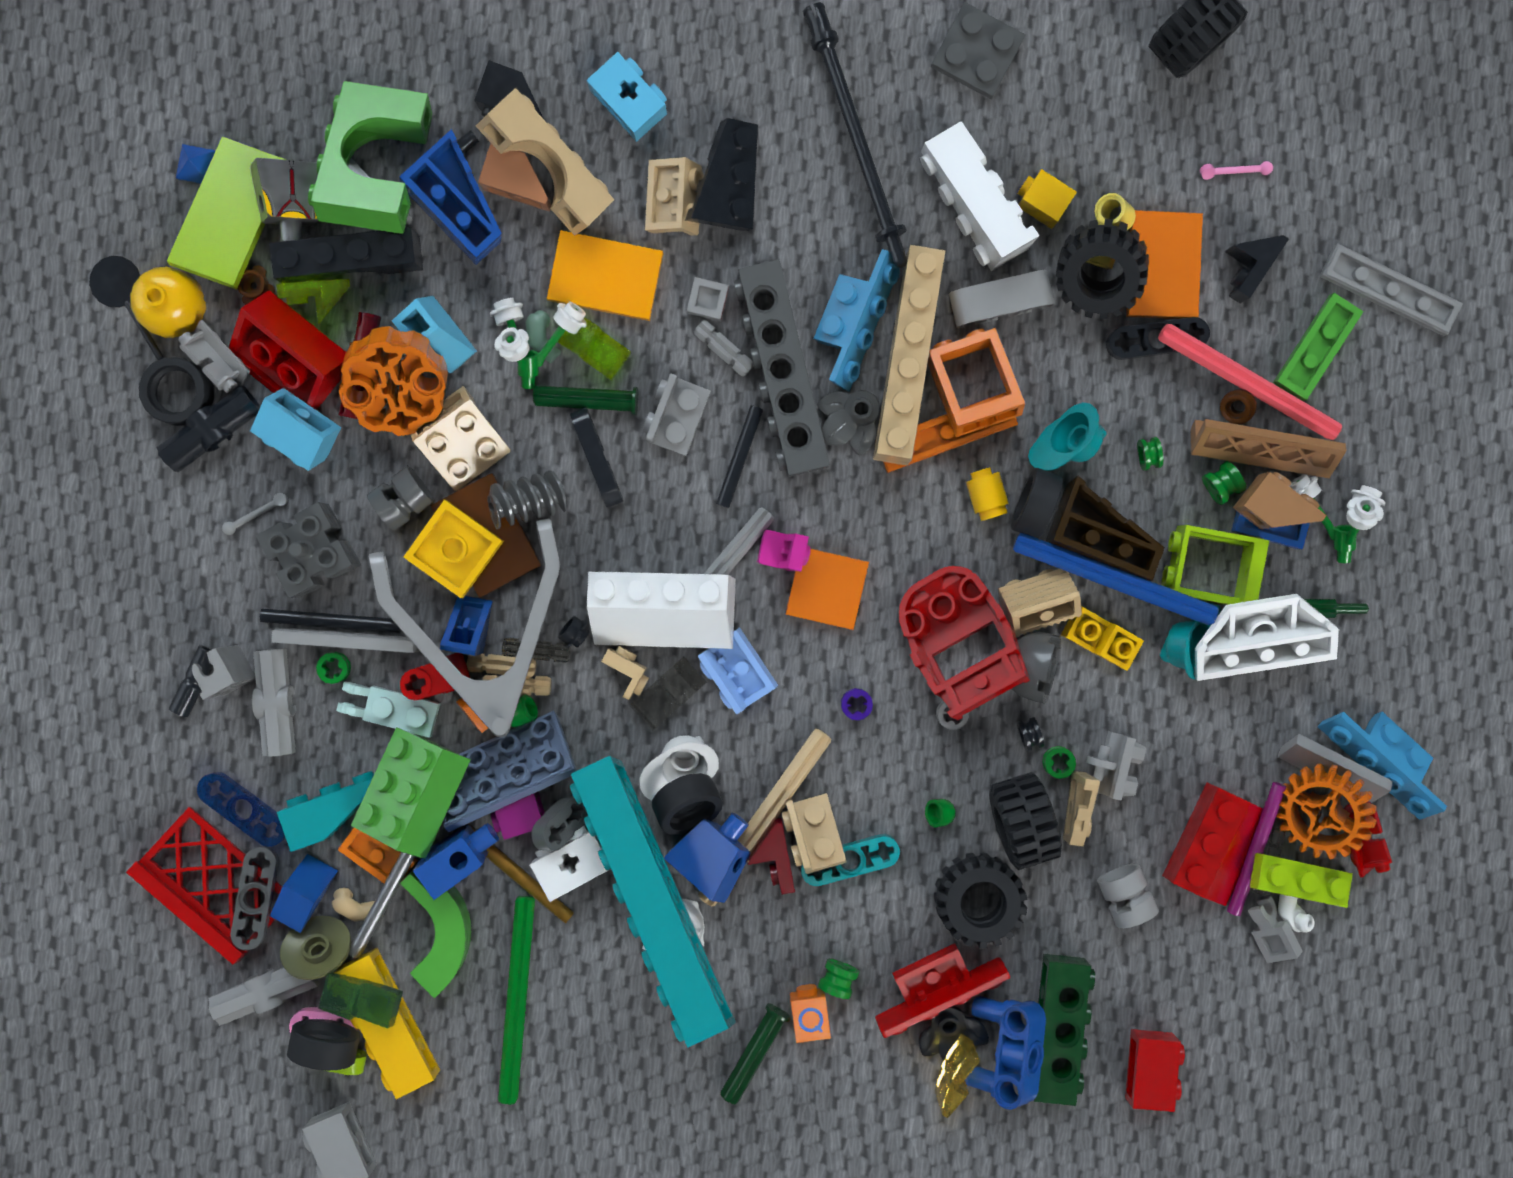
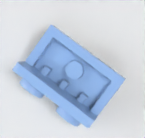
[698,627,778,714]

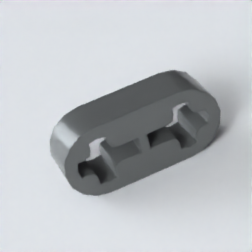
[532,797,588,851]

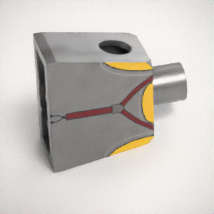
[250,158,318,242]

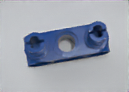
[964,996,1046,1110]

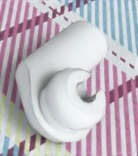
[1278,894,1315,933]

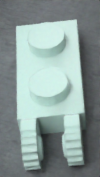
[336,682,441,738]

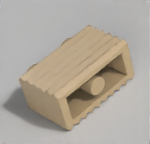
[998,569,1082,637]

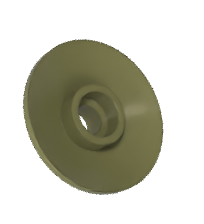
[280,916,351,980]

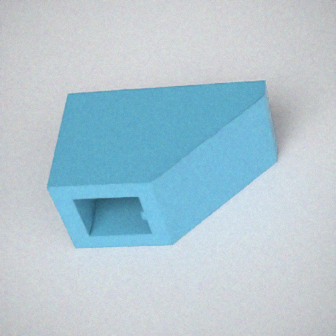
[392,296,477,373]

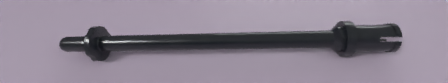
[803,2,907,268]

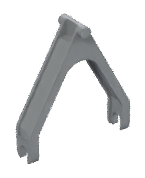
[369,518,560,738]

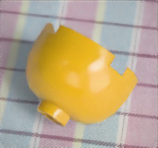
[130,267,206,338]

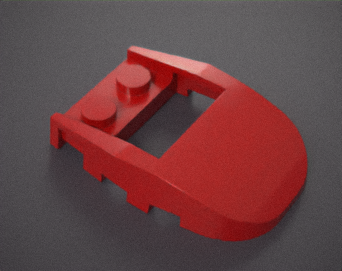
[899,566,1030,720]

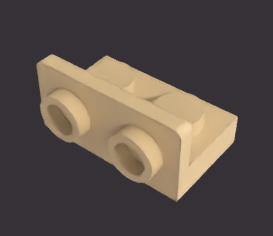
[645,157,704,235]
[782,793,847,874]

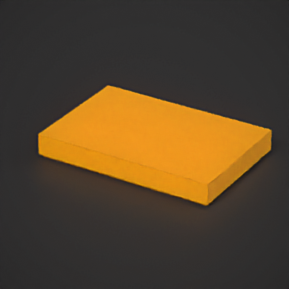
[547,230,664,321]

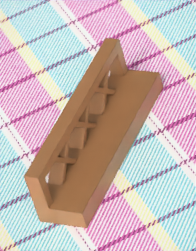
[1191,419,1347,478]

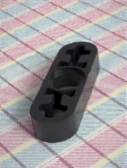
[1106,317,1210,360]
[570,407,624,508]

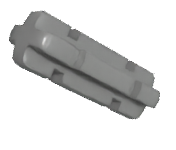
[694,320,754,377]

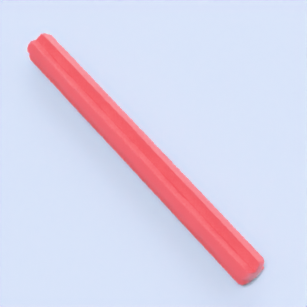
[1158,324,1342,440]

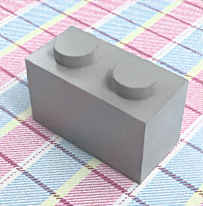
[302,1102,377,1178]

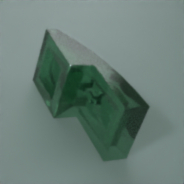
[318,973,403,1029]

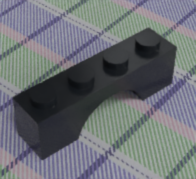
[269,227,423,286]

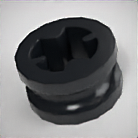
[1017,717,1044,752]

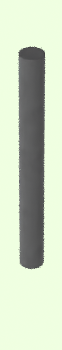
[348,852,415,959]

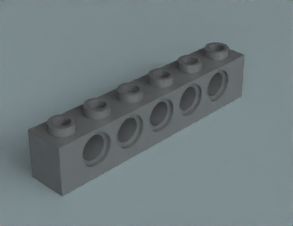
[733,259,830,477]

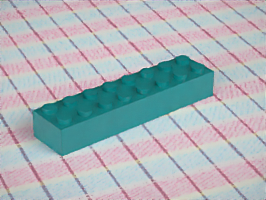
[570,756,736,1048]

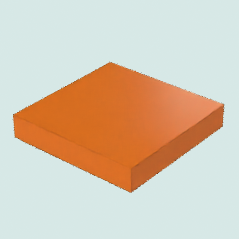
[785,549,869,630]

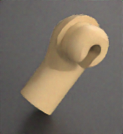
[332,888,384,922]

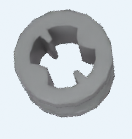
[936,701,969,730]

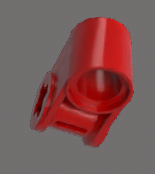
[400,653,471,700]

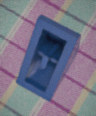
[440,596,493,656]
[270,854,338,933]

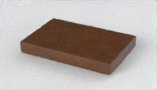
[430,473,542,598]

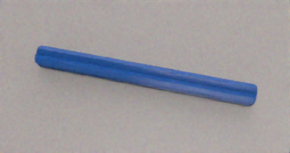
[1013,533,1219,625]

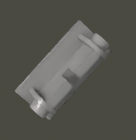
[178,320,250,393]

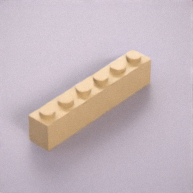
[873,245,945,465]

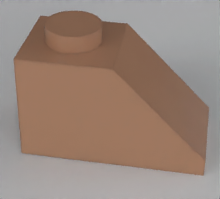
[478,143,552,212]

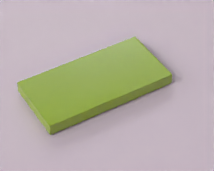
[167,137,286,290]

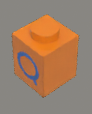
[790,984,831,1043]

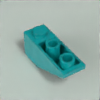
[277,771,374,852]

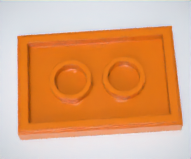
[1126,210,1203,319]

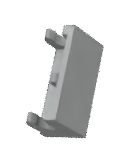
[192,645,256,700]

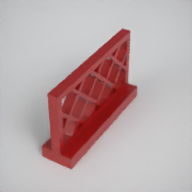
[126,807,283,965]

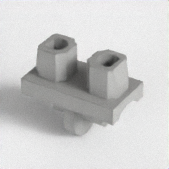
[1086,731,1146,801]

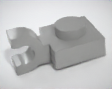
[1248,895,1303,963]

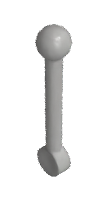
[222,493,288,535]

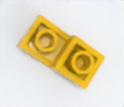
[1061,606,1144,671]

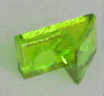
[276,279,350,324]
[557,318,632,381]

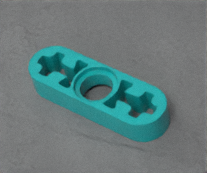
[801,834,900,886]

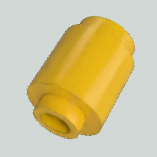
[966,467,1009,521]

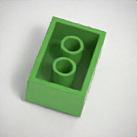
[351,727,471,859]

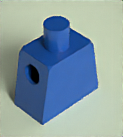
[664,812,750,903]
[413,823,499,900]

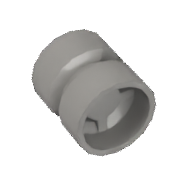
[1097,864,1159,929]

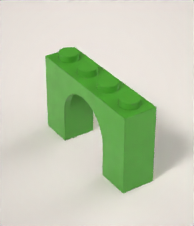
[308,81,432,234]

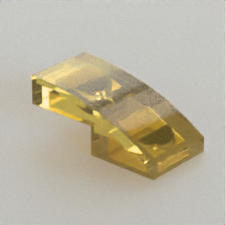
[935,1034,980,1118]

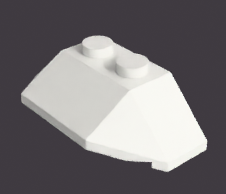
[1195,594,1339,681]

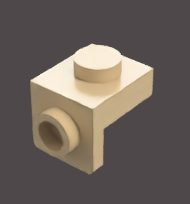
[601,646,649,700]

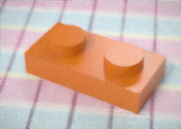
[338,828,418,886]

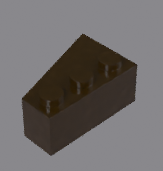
[1046,476,1165,581]

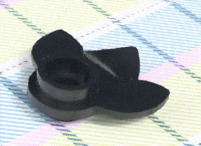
[919,1006,989,1069]

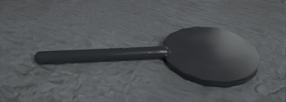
[89,256,164,360]

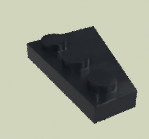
[685,118,758,231]

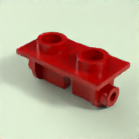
[1343,801,1392,878]

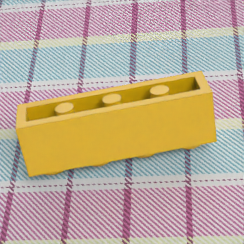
[332,947,440,1100]

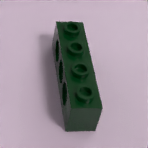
[1034,954,1095,1106]

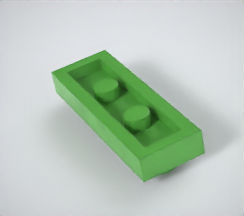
[1273,293,1364,401]

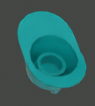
[1028,402,1107,471]
[1160,603,1222,680]

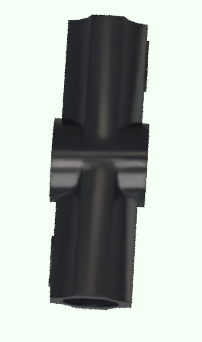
[156,386,260,472]

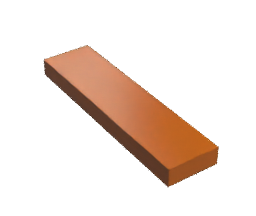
[875,392,1018,473]

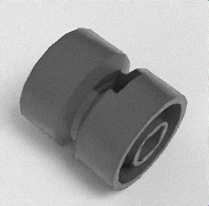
[367,465,435,531]

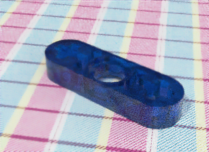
[197,772,286,847]

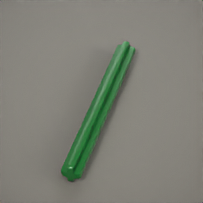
[498,896,535,1105]

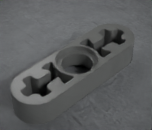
[231,846,279,950]

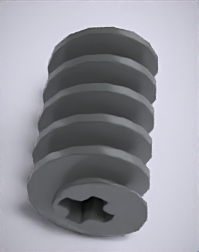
[487,470,566,529]

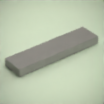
[1319,243,1463,336]
[271,628,419,653]

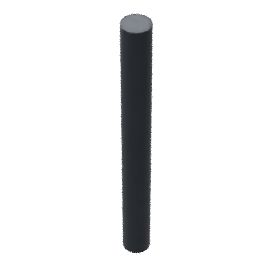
[260,609,401,633]

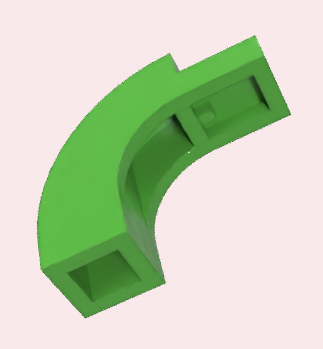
[400,872,471,998]

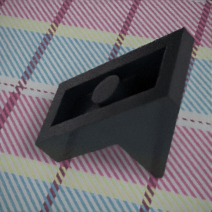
[1225,235,1289,303]

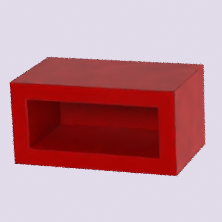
[1125,1029,1185,1112]

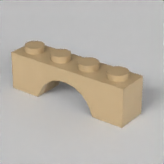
[476,88,614,236]

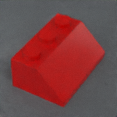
[228,290,346,410]
[1162,782,1263,906]

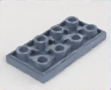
[443,710,577,832]

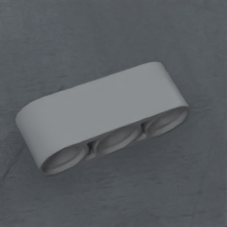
[949,270,1055,328]

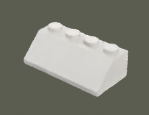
[587,572,736,649]

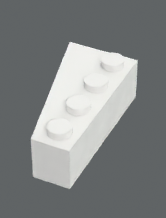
[920,122,1040,271]

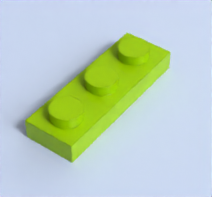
[1250,853,1353,908]

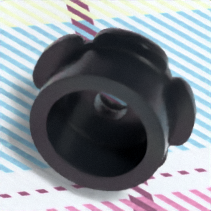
[558,616,589,648]

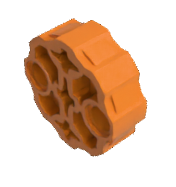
[339,326,448,436]

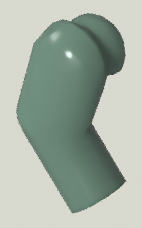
[525,310,561,364]

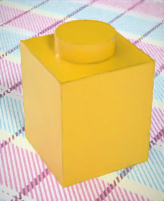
[1017,169,1077,229]

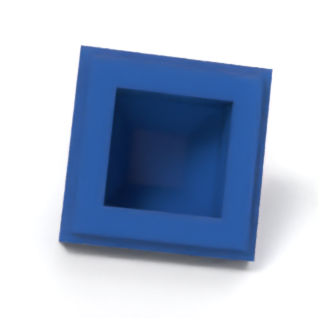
[176,144,215,184]

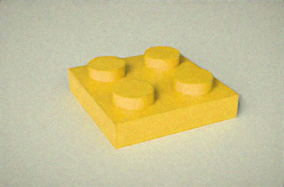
[404,500,504,598]

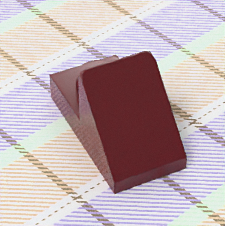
[747,818,795,895]

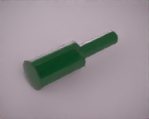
[1304,599,1369,618]

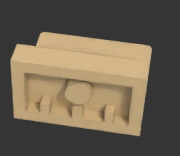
[410,386,510,491]

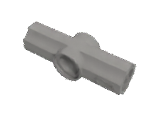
[252,649,296,757]
[208,967,321,1026]

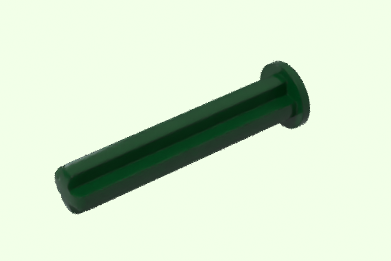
[533,386,638,415]
[720,1003,791,1105]

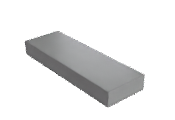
[1278,734,1393,803]

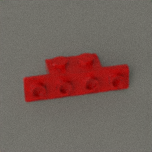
[875,943,1011,1038]

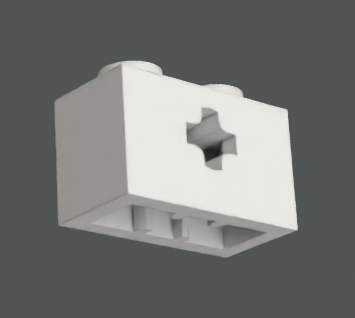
[530,825,608,902]

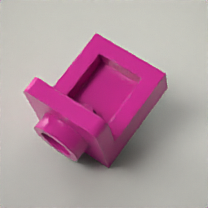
[757,530,810,571]

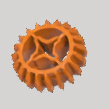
[1276,763,1377,860]

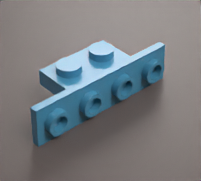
[813,249,900,392]
[1318,712,1447,820]

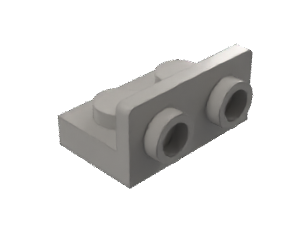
[642,374,711,456]

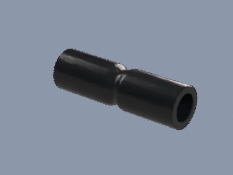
[169,645,213,717]

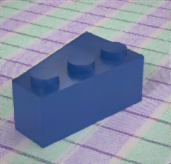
[399,129,502,265]

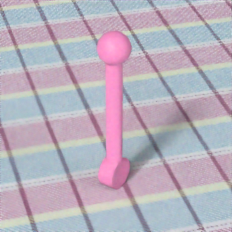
[1200,161,1273,180]

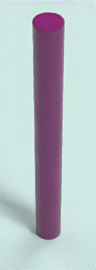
[1227,782,1287,916]

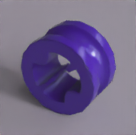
[841,688,873,720]

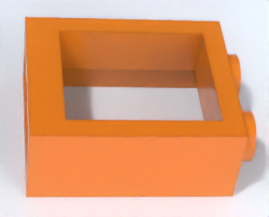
[928,328,1025,437]

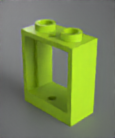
[1161,525,1269,605]

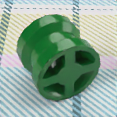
[1202,461,1247,505]
[818,958,860,999]

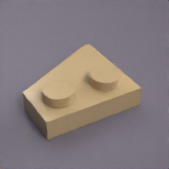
[1063,771,1100,846]

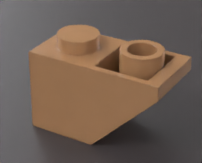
[1233,472,1327,529]

